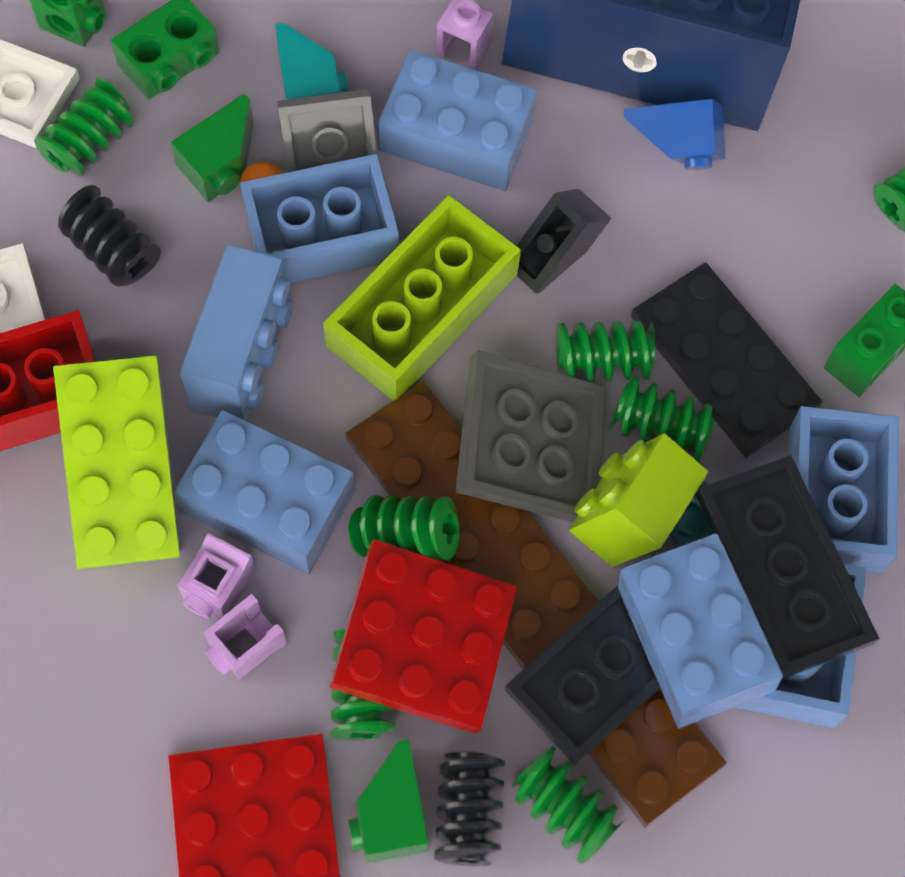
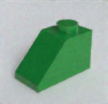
[171,93,253,202]
[348,739,428,863]

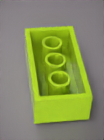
[323,195,521,401]
[53,355,181,569]

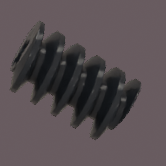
[58,185,161,286]
[434,752,505,866]

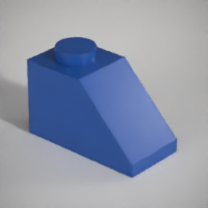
[624,99,725,170]

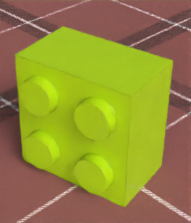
[568,433,709,567]

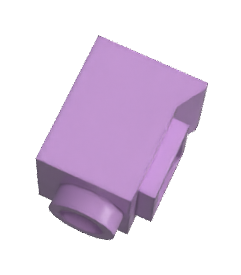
[436,0,494,70]
[177,533,255,619]
[203,594,287,680]

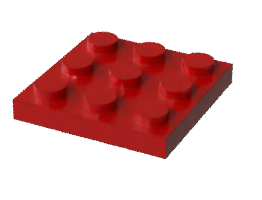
[329,539,517,734]
[168,733,340,877]

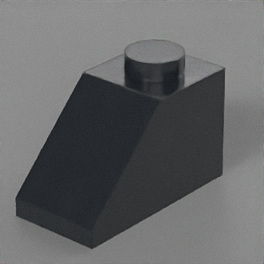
[517,189,612,294]

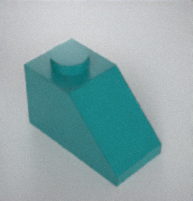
[275,23,348,100]

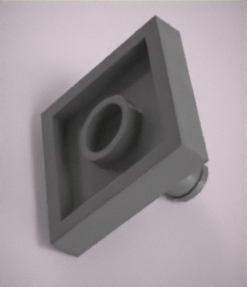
[277,89,377,172]

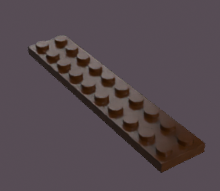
[345,381,727,828]

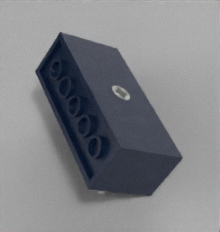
[501,0,800,132]

